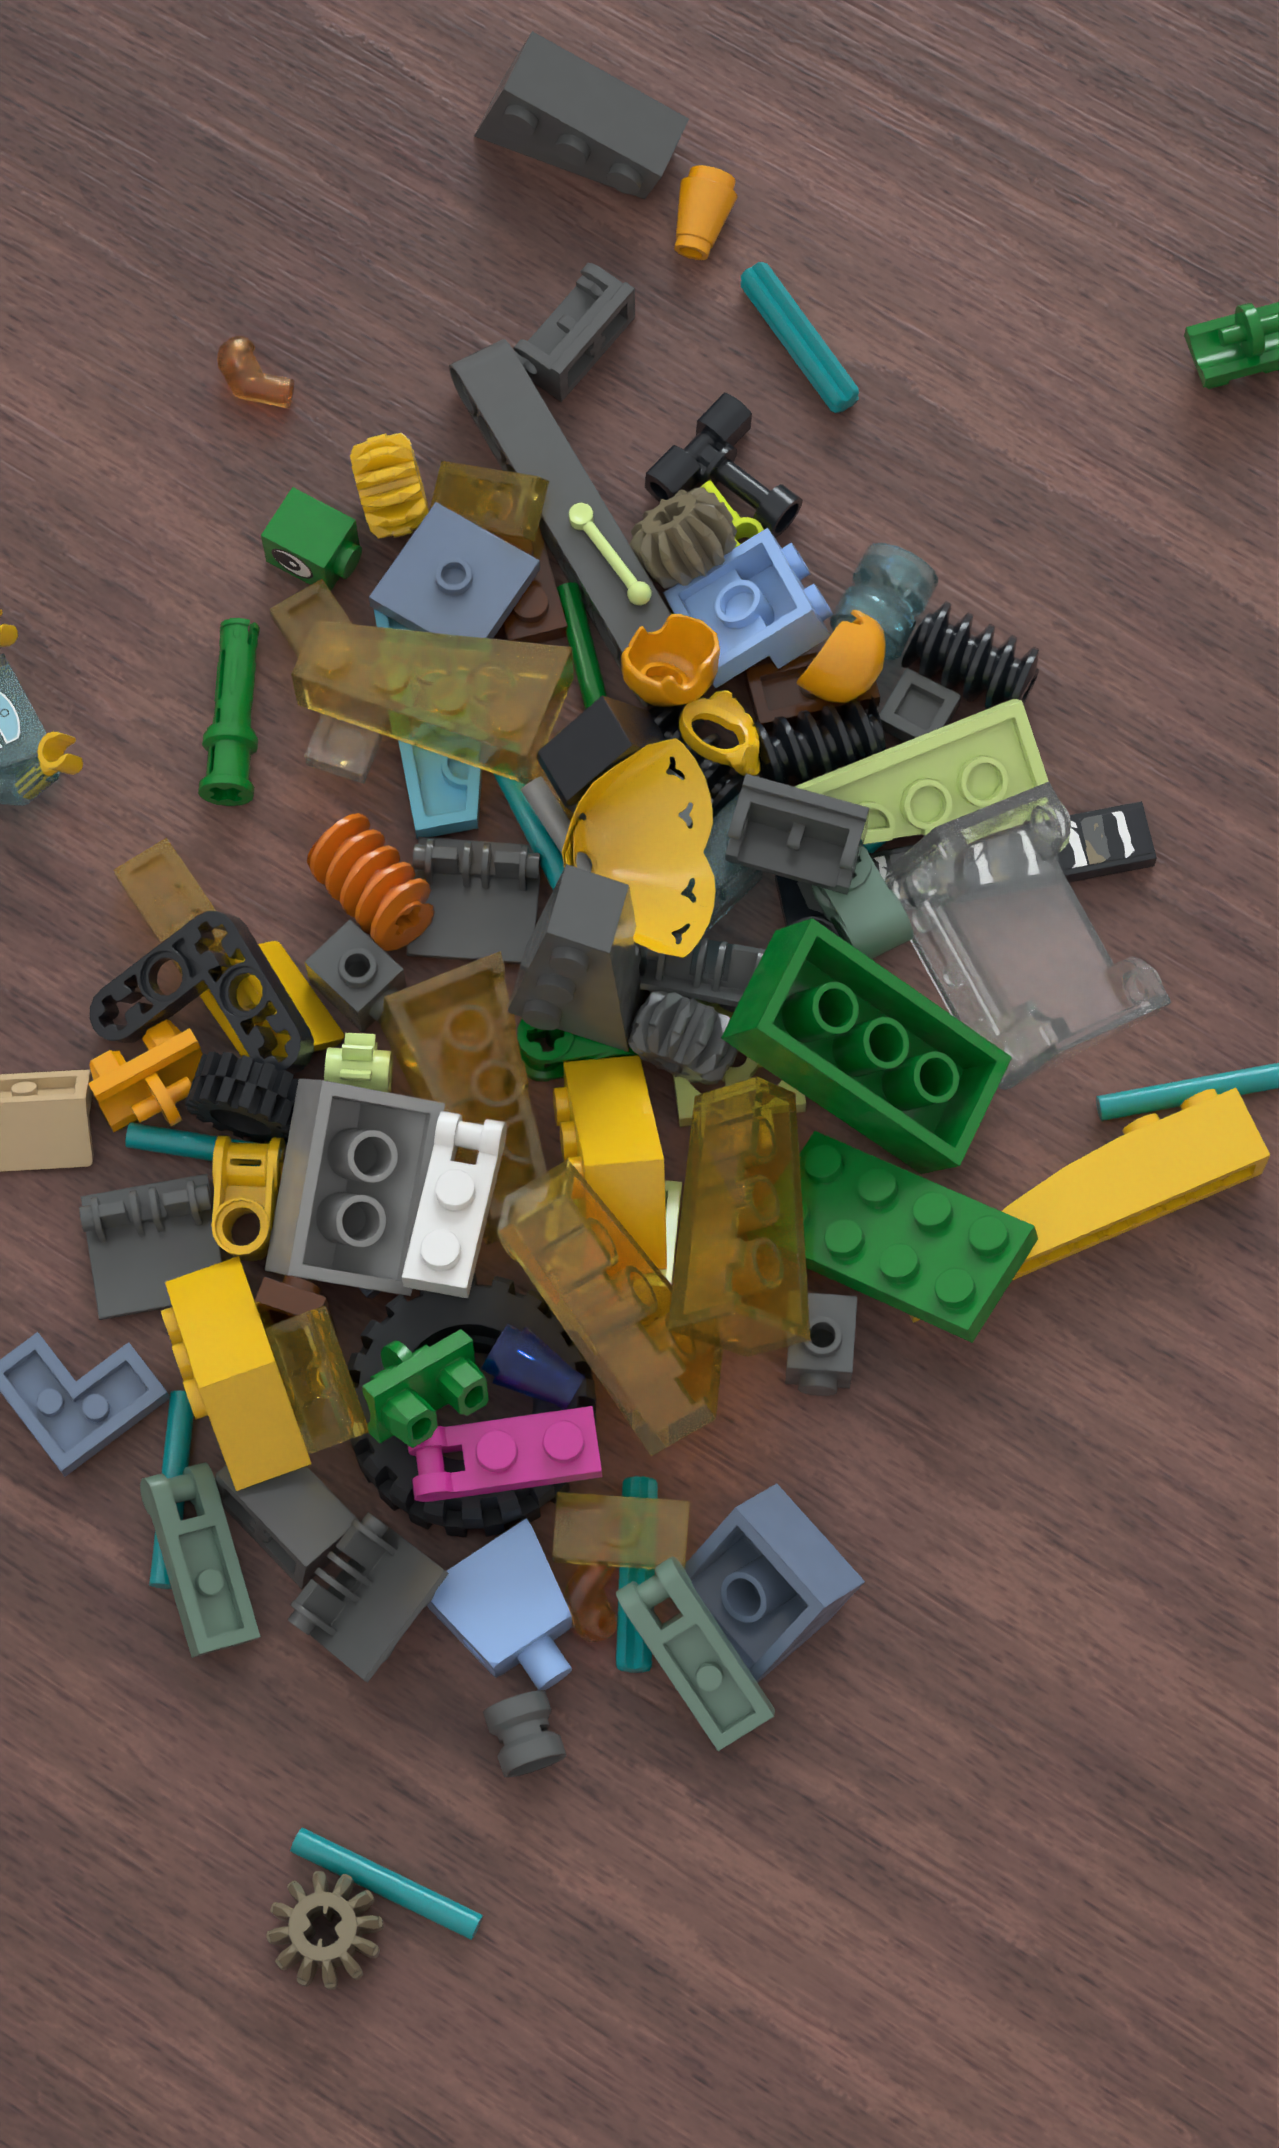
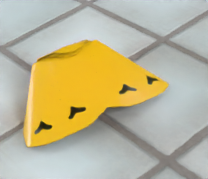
[562,738,716,958]

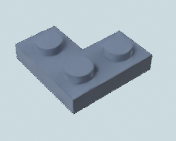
[0,1332,170,1477]

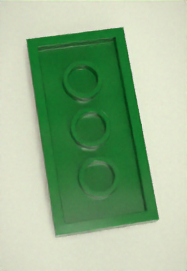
[748,1131,1038,1343]

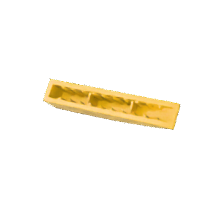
[909,1088,1270,1323]

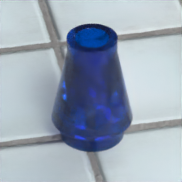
[481,1323,585,1410]

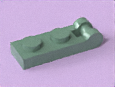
[140,1462,261,1658]
[616,1556,775,1751]

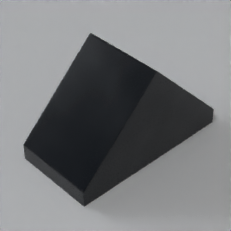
[536,695,676,808]

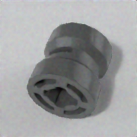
[483,1690,567,1778]

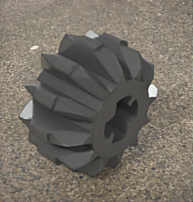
[628,991,738,1085]

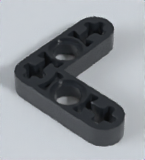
[89,911,314,1074]

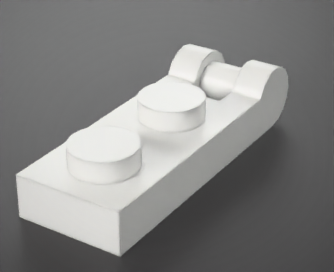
[402,1111,507,1298]

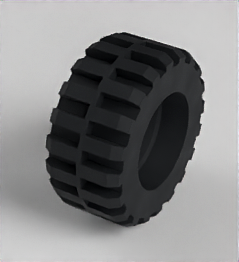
[343,1273,597,1537]

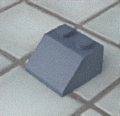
[683,1483,865,1683]

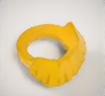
[679,690,761,776]

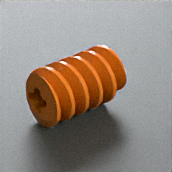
[307,813,435,951]

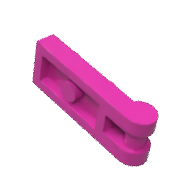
[408,1406,602,1502]

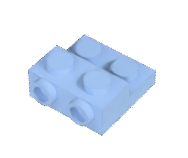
[663,528,833,688]

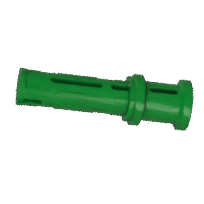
[198,618,260,806]

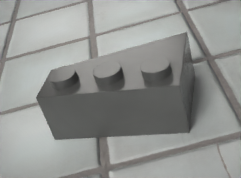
[474,31,689,199]
[507,864,645,1052]

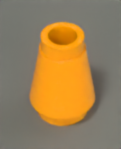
[674,165,738,260]

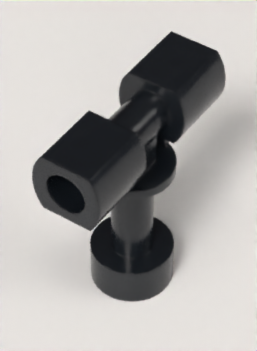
[645,392,803,538]

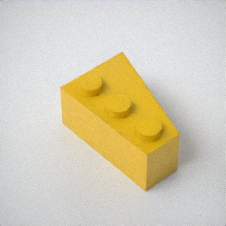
[553,1055,667,1276]
[161,1256,312,1491]

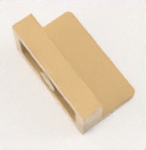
[0,1069,94,1172]

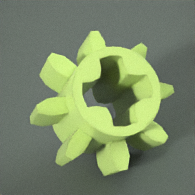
[324,1032,393,1093]

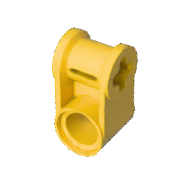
[211,1135,286,1262]

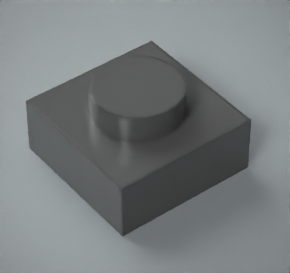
[879,668,961,742]

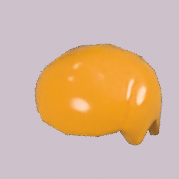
[796,610,886,703]
[621,614,720,707]

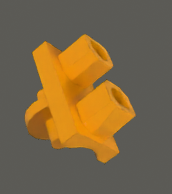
[88,1019,203,1132]

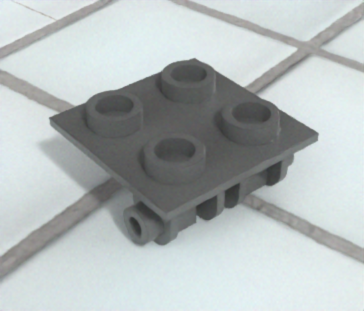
[407,837,541,964]
[640,932,766,1012]
[79,1174,222,1320]
[287,1512,449,1683]

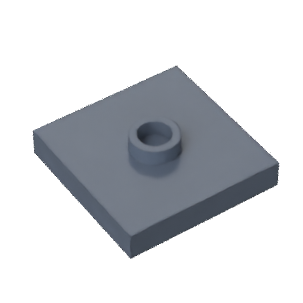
[369,502,540,666]

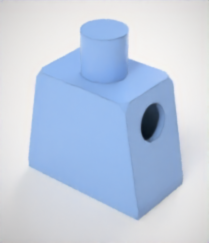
[427,1518,573,1690]

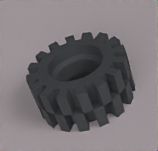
[185,1051,299,1145]

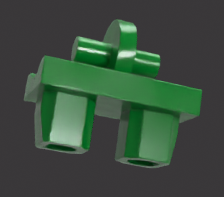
[1184,302,1279,389]
[362,1329,489,1448]

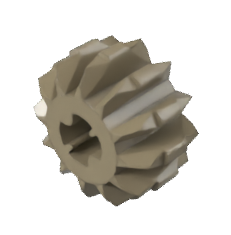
[630,487,737,588]
[267,1871,384,1990]

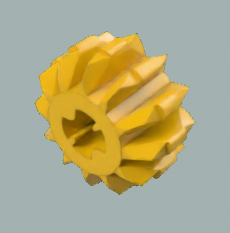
[350,433,429,539]

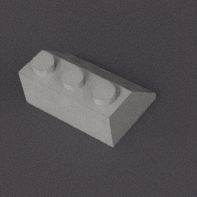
[265,1079,445,1296]

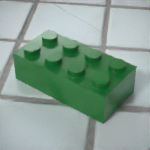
[721,918,1012,1174]

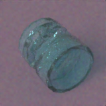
[830,543,938,660]

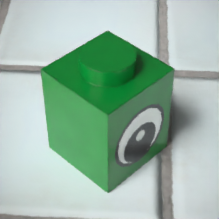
[261,487,362,594]

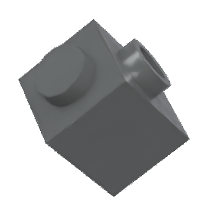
[305,919,407,1033]
[785,1291,857,1396]

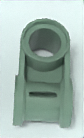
[811,846,913,959]

